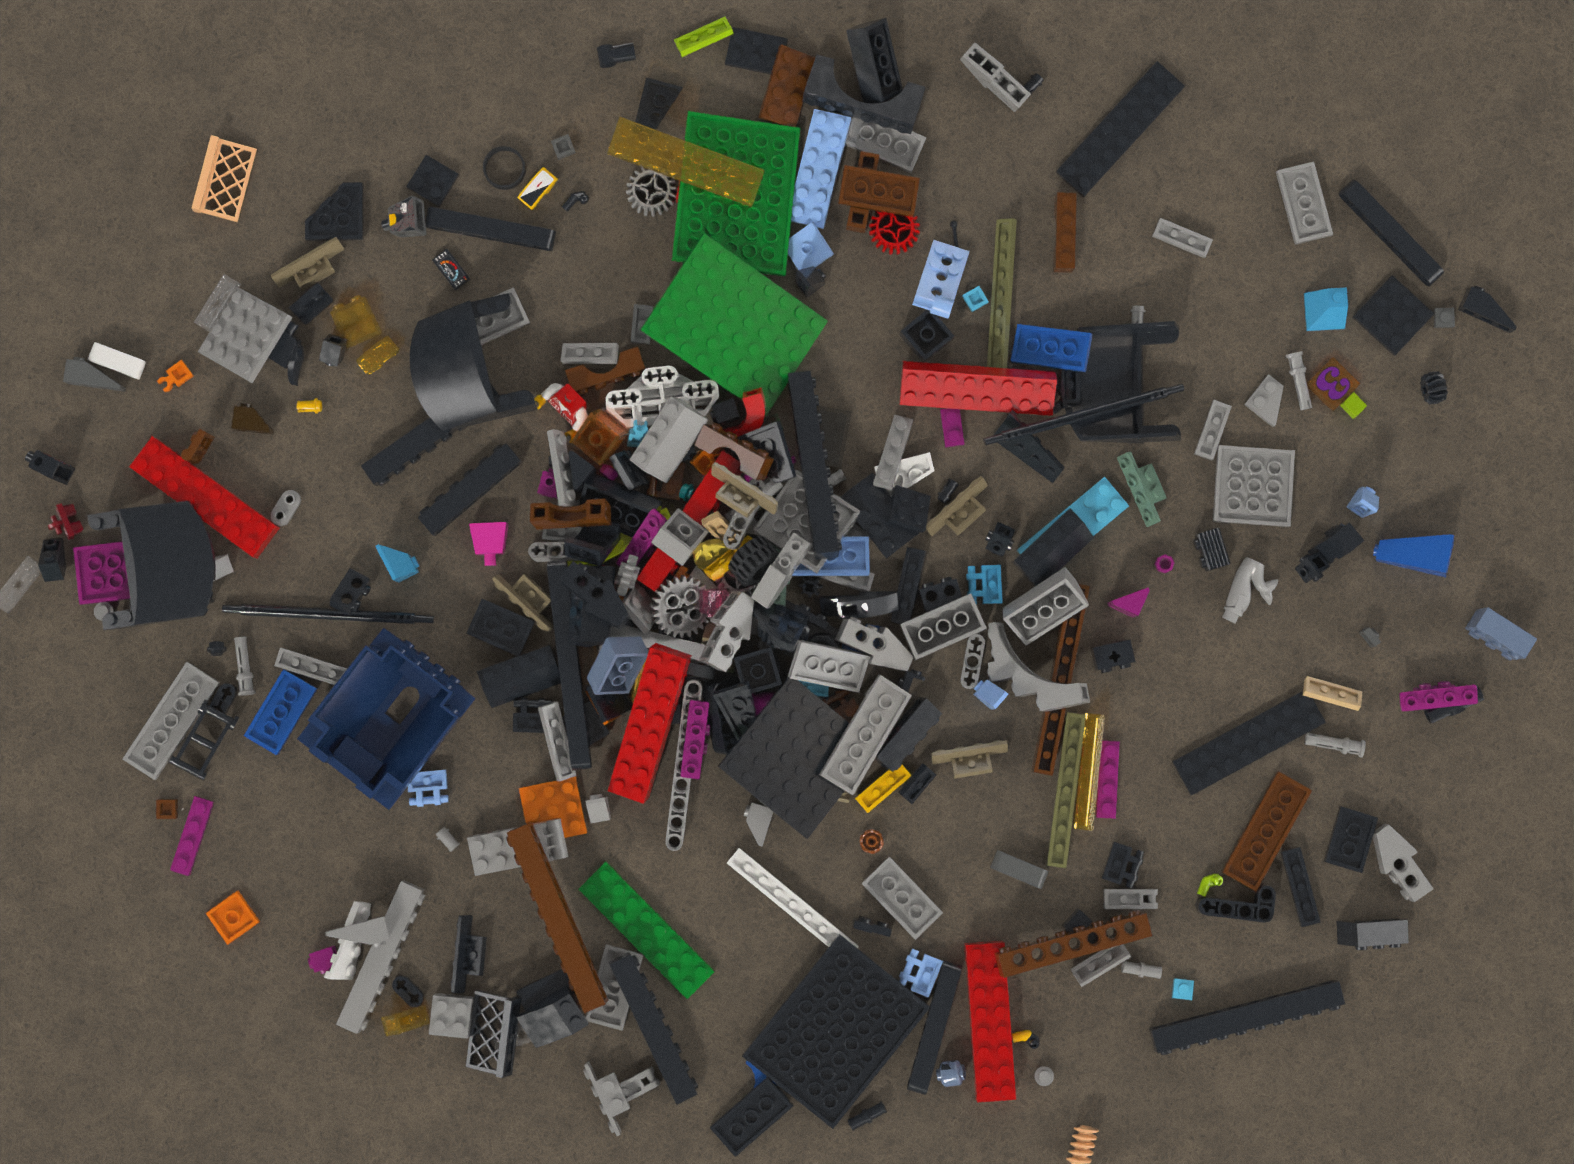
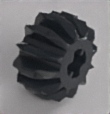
[1420,371,1448,404]

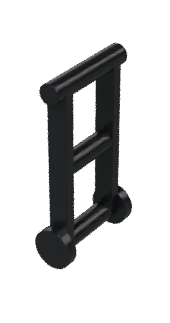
[169,699,239,780]

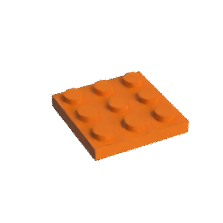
[519,776,587,838]

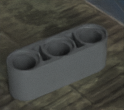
[990,850,1049,889]

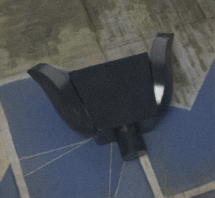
[268,321,304,386]

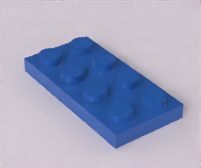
[1011,324,1093,372]
[244,669,318,755]

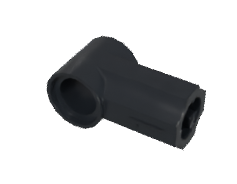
[597,43,636,68]

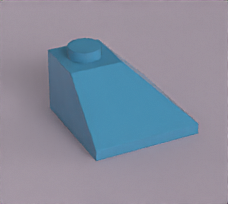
[1304,287,1348,331]
[375,544,420,583]

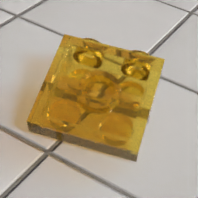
[330,295,382,349]

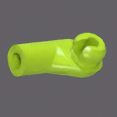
[1197,873,1223,897]

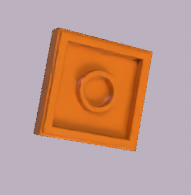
[206,890,260,945]

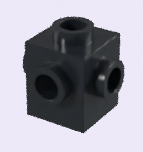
[985,522,1015,557]
[1295,551,1330,584]

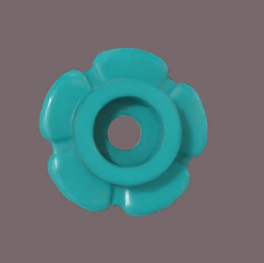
[679,483,696,501]

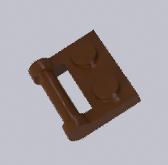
[181,428,215,465]
[645,462,686,501]

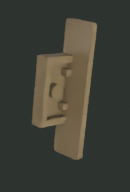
[271,237,344,291]
[711,462,778,518]
[926,476,988,536]
[492,573,554,631]
[931,740,1008,779]

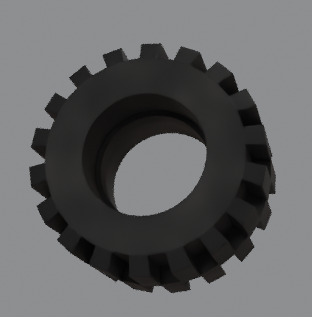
[728,536,779,587]

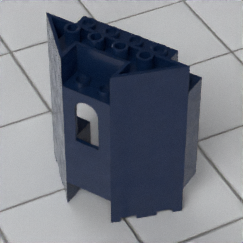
[297,628,476,810]

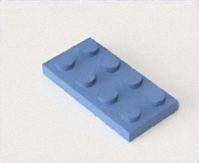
[792,537,870,576]

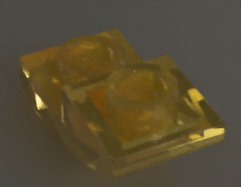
[356,336,399,375]

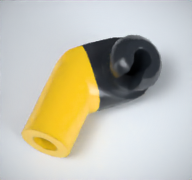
[1011,1030,1040,1049]

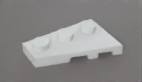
[874,452,934,496]

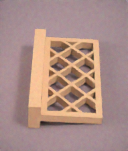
[192,135,257,222]

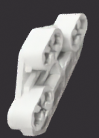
[606,366,719,429]

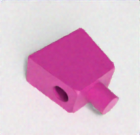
[469,522,508,566]

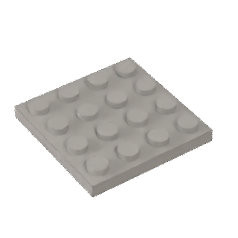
[198,287,292,383]
[1213,445,1295,527]
[753,470,860,573]

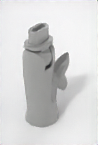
[1222,557,1278,624]

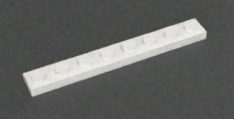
[727,848,859,948]

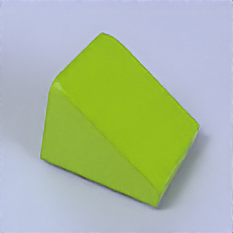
[1340,392,1367,419]

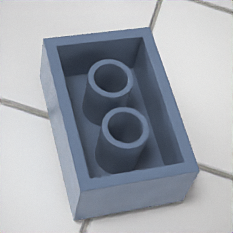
[1465,607,1537,661]
[587,636,648,695]

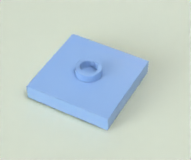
[788,222,834,270]

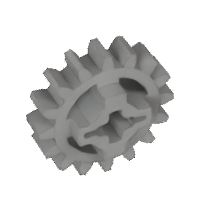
[615,554,640,597]

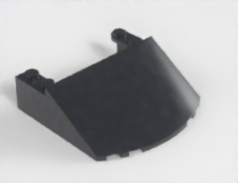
[410,293,538,432]
[1061,321,1181,444]
[87,501,216,630]

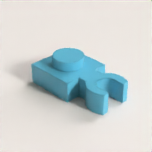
[627,420,648,447]

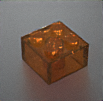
[571,409,629,465]

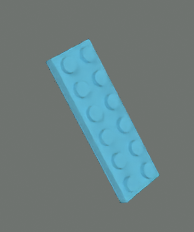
[1017,477,1129,554]

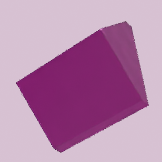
[1107,588,1150,618]

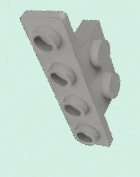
[583,1061,630,1136]

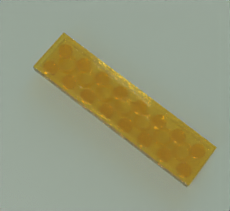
[607,117,764,207]

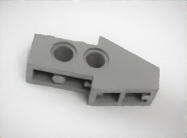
[960,43,1031,112]
[751,533,813,609]
[699,590,754,672]
[835,617,913,671]
[1373,824,1433,902]

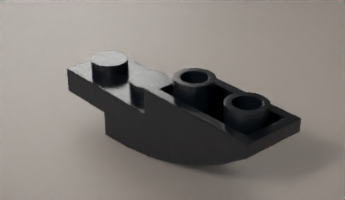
[819,591,899,620]

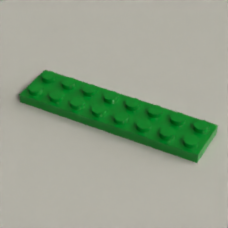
[579,861,715,999]

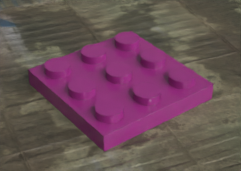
[73,542,130,605]

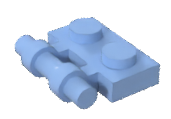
[408,770,449,807]
[899,948,943,998]

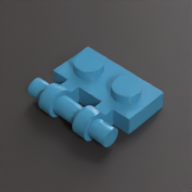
[966,565,1003,604]

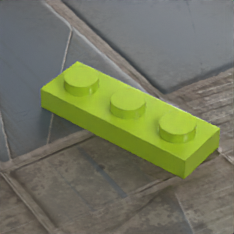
[674,17,734,57]

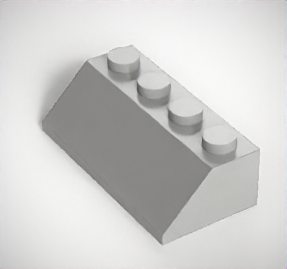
[630,396,708,483]
[1003,567,1089,645]
[900,594,987,660]

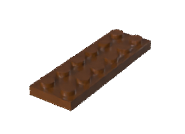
[1221,771,1312,892]

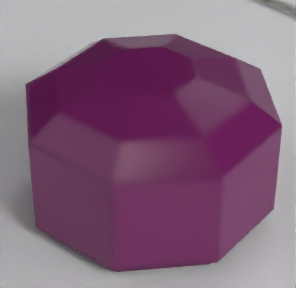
[599,464,618,481]
[1154,554,1175,574]

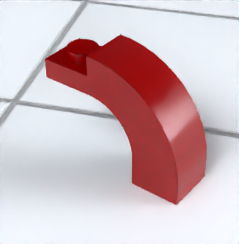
[722,387,766,437]

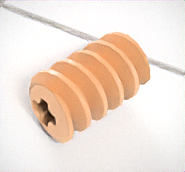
[1066,1125,1099,1164]

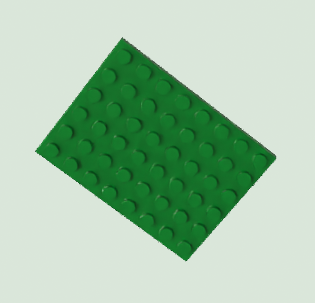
[671,111,800,277]
[640,233,828,416]

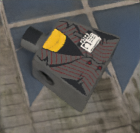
[381,196,427,238]

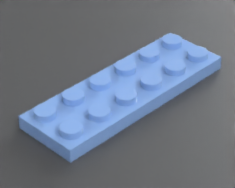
[791,109,851,229]

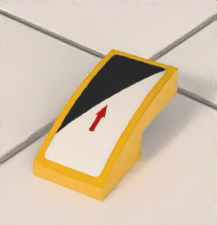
[517,167,558,210]

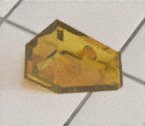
[381,1005,430,1036]

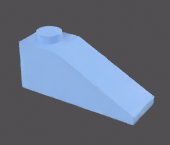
[1347,486,1379,518]
[973,680,1008,709]

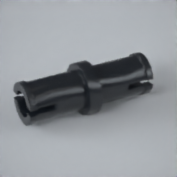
[848,1101,887,1131]

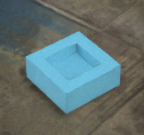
[962,286,989,312]
[1172,978,1194,1000]

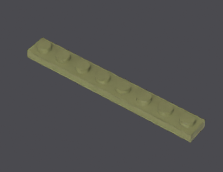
[987,218,1017,368]
[1046,712,1086,868]

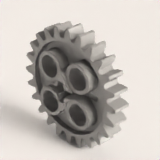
[651,575,713,638]

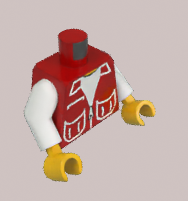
[534,383,588,443]

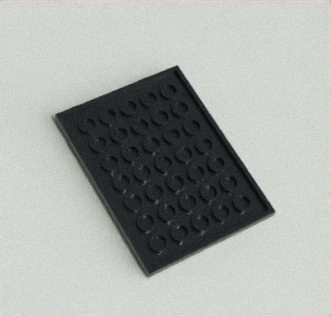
[742,934,931,1129]

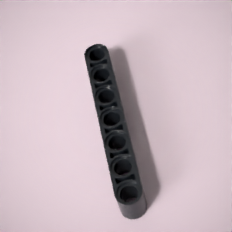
[1338,179,1444,287]
[425,207,556,251]
[907,960,962,1095]

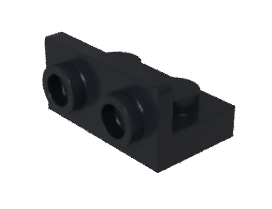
[289,283,334,325]

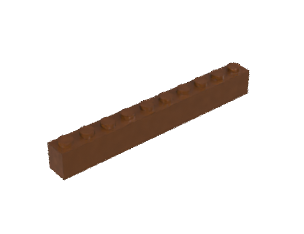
[1031,584,1090,776]
[506,821,609,1013]

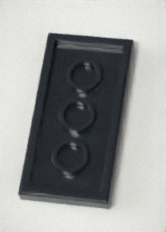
[710,1077,794,1157]

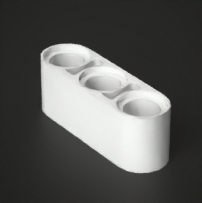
[87,342,146,380]

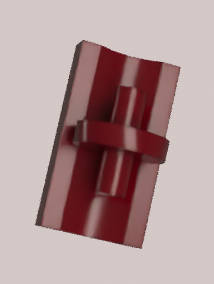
[48,503,83,541]

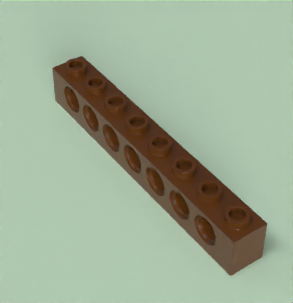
[994,910,1152,978]

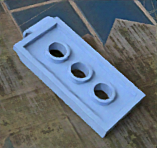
[912,240,970,319]

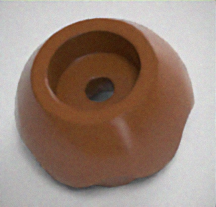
[860,829,884,854]

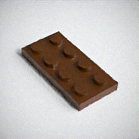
[758,45,815,127]
[838,165,920,217]

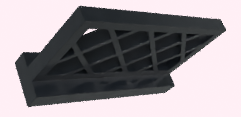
[466,990,522,1078]

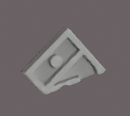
[1244,374,1284,427]

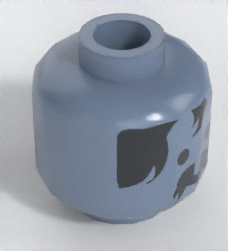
[936,1060,966,1087]

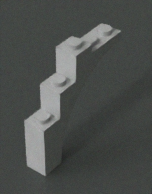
[987,622,1090,711]

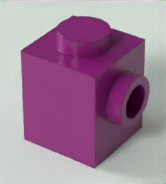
[537,469,558,499]
[308,945,337,974]

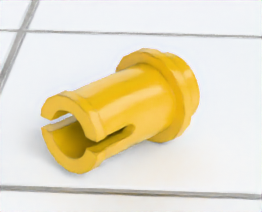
[297,398,322,414]

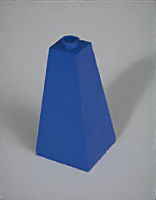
[1373,534,1454,578]

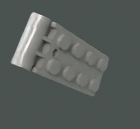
[467,818,568,876]

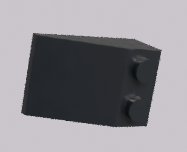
[516,986,589,1048]

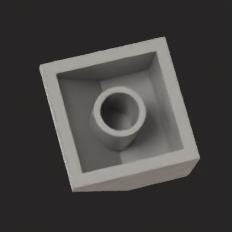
[651,508,709,566]

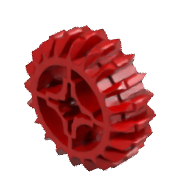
[869,211,920,255]

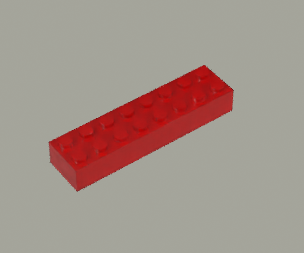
[900,361,1057,416]
[129,436,280,559]
[637,450,742,594]
[608,643,692,804]
[964,941,1016,1102]

